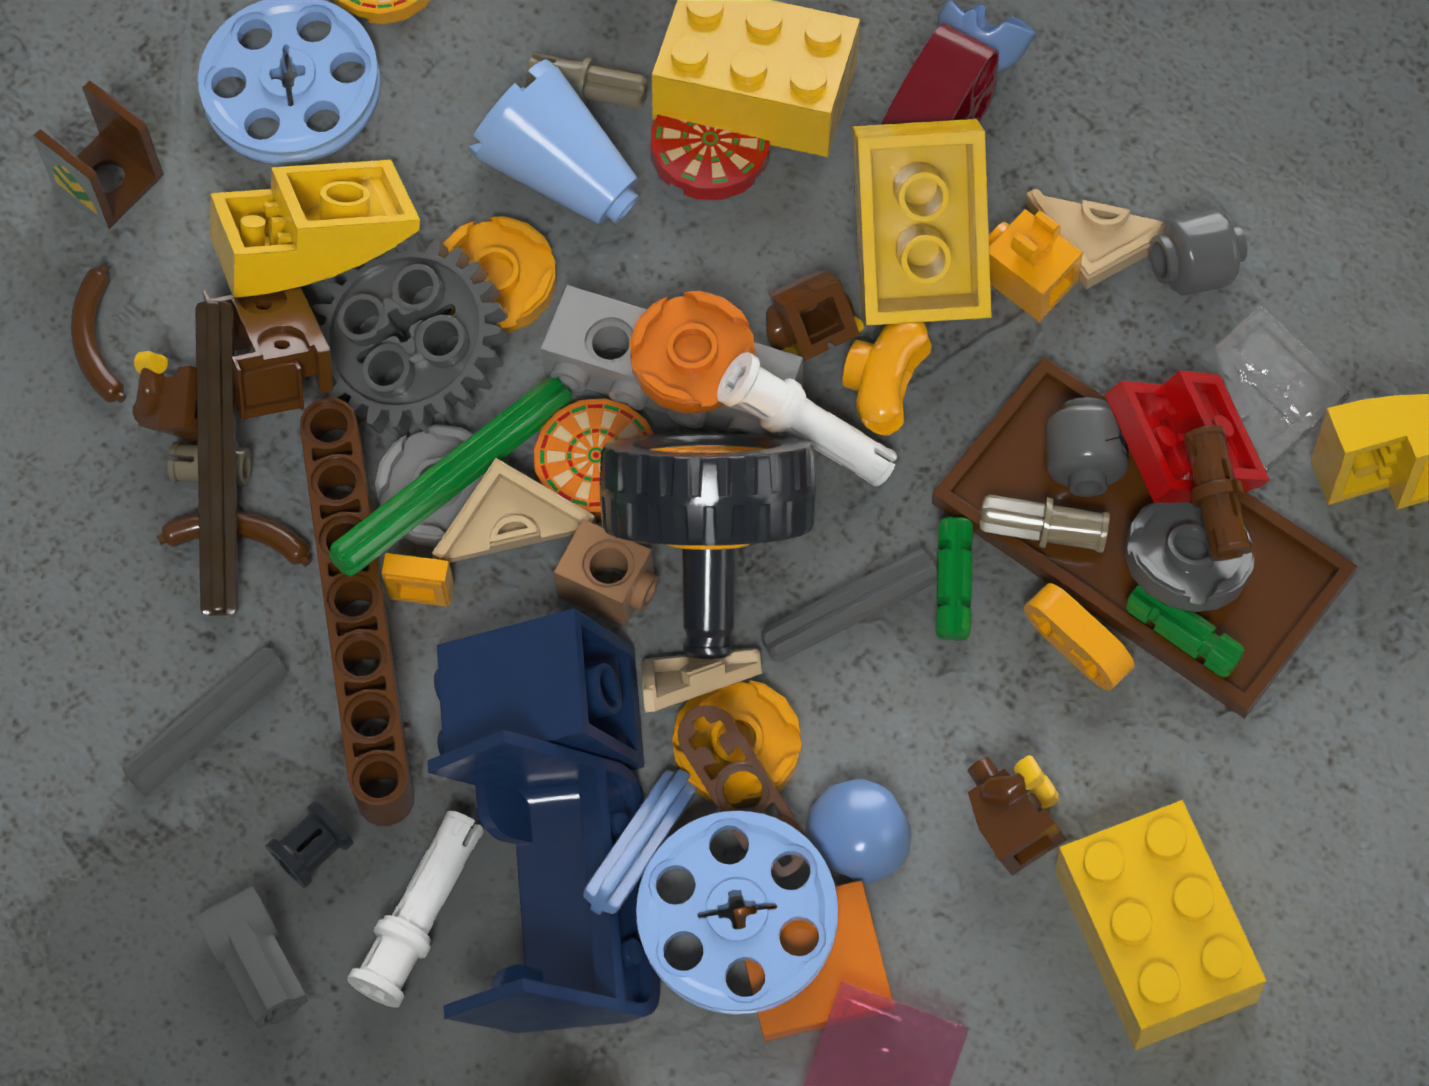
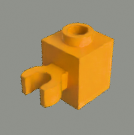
[989,209,1083,322]

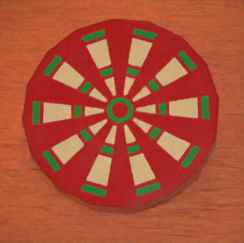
[650,115,770,200]

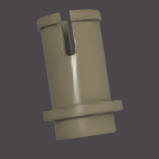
[167,442,252,488]

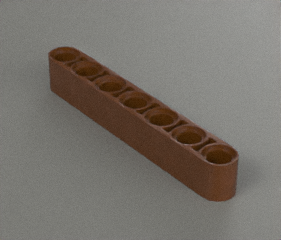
[300,398,414,826]

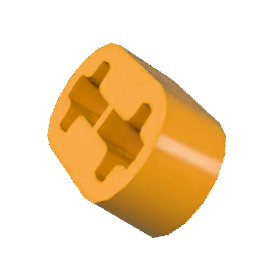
[1024,583,1135,691]

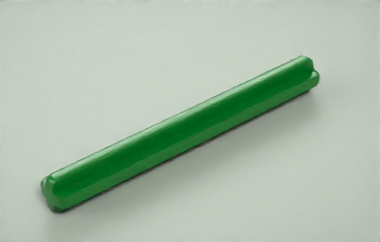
[328,377,572,576]

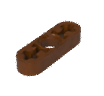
[678,705,807,878]

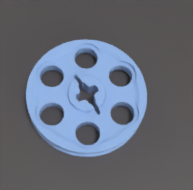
[198,0,381,165]
[636,811,838,1015]

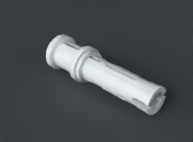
[717,352,897,487]
[347,811,484,1008]

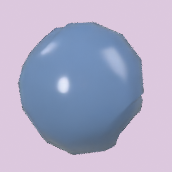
[938,0,1036,73]
[805,779,912,885]

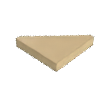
[1025,189,1163,290]
[432,458,596,563]
[641,648,762,713]

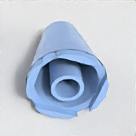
[468,59,640,225]

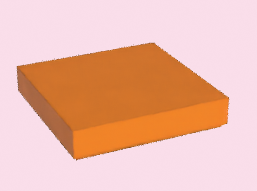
[733,880,894,1042]

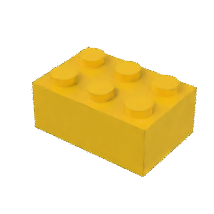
[652,0,860,158]
[852,119,991,325]
[1054,800,1267,1051]

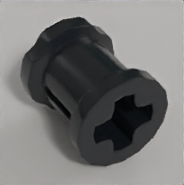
[265,801,354,888]

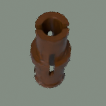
[1183,425,1252,561]

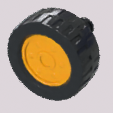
[600,432,816,659]

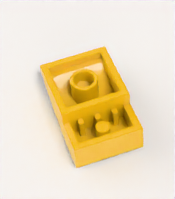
[210,160,420,298]
[1311,394,1429,510]

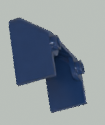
[427,730,660,1033]

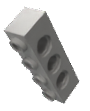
[541,285,803,436]

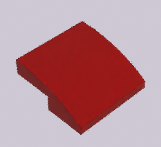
[1105,370,1270,503]

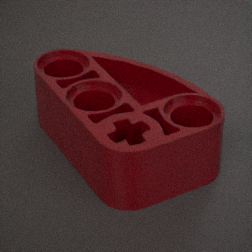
[854,23,999,193]

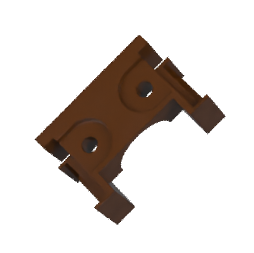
[203,287,333,422]

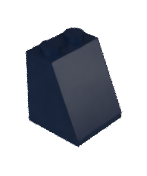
[434,608,644,770]

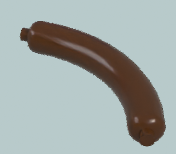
[71,265,126,403]
[157,511,312,567]

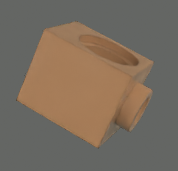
[554,519,659,627]

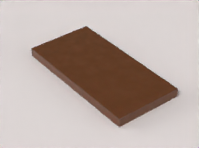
[932,357,1357,719]

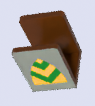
[32,80,164,230]

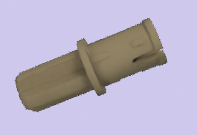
[526,52,648,109]
[979,495,1110,553]

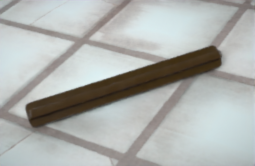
[195,300,239,616]

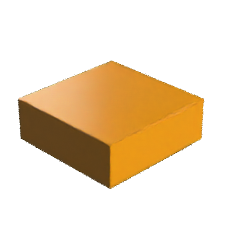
[381,553,455,607]

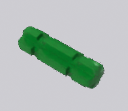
[936,517,973,641]
[1126,585,1245,677]

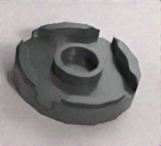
[1124,502,1254,612]

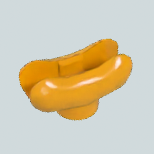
[842,322,932,436]

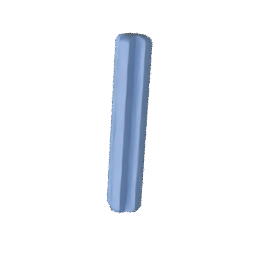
[583,769,696,915]

